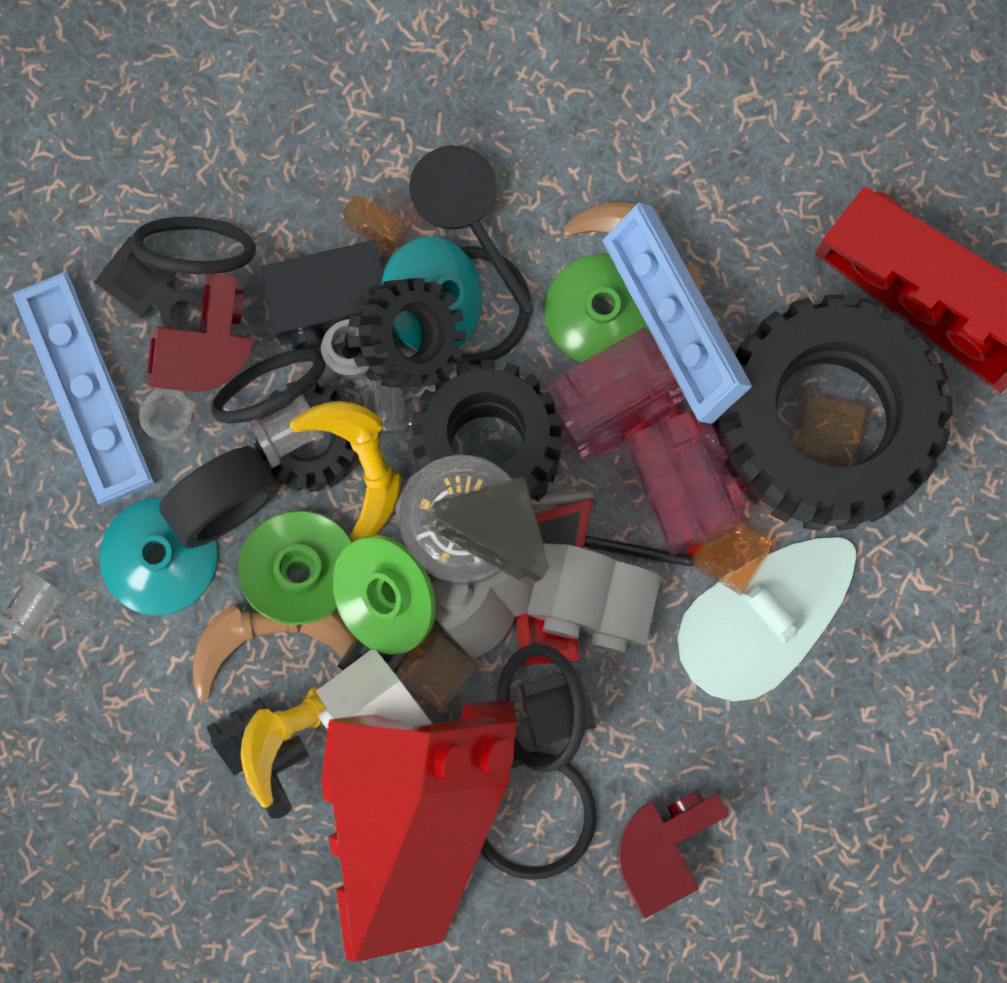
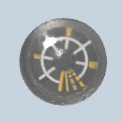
[399,455,524,585]

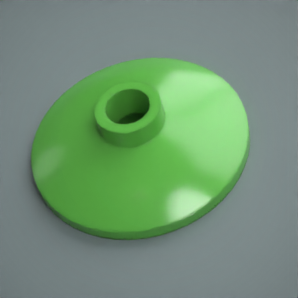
[544,254,653,368]
[237,511,352,625]
[333,535,435,655]

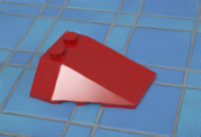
[321,700,517,962]

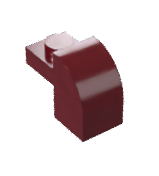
[145,274,253,392]
[617,790,729,918]

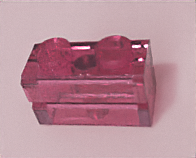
[542,327,683,458]
[627,411,746,555]

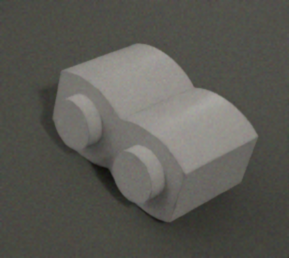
[432,535,541,659]
[527,544,661,654]

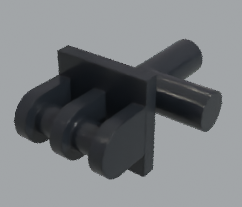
[206,697,310,819]

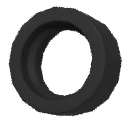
[159,446,279,549]

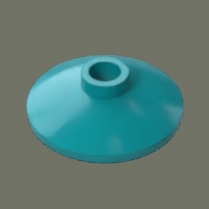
[381,237,483,351]
[99,498,218,615]

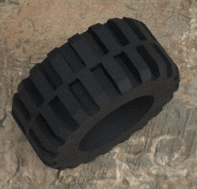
[716,295,953,531]

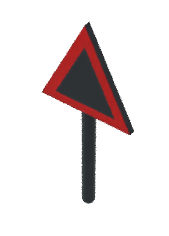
[523,498,695,567]

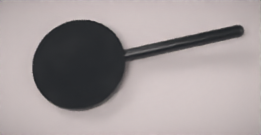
[409,145,534,316]

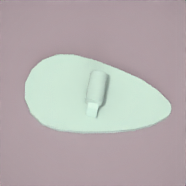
[677,537,856,702]

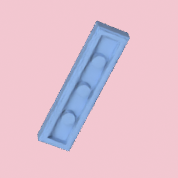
[602,202,752,424]
[12,271,156,507]

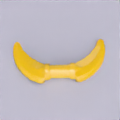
[290,401,402,542]
[241,687,327,808]

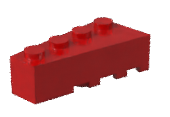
[815,186,1007,393]

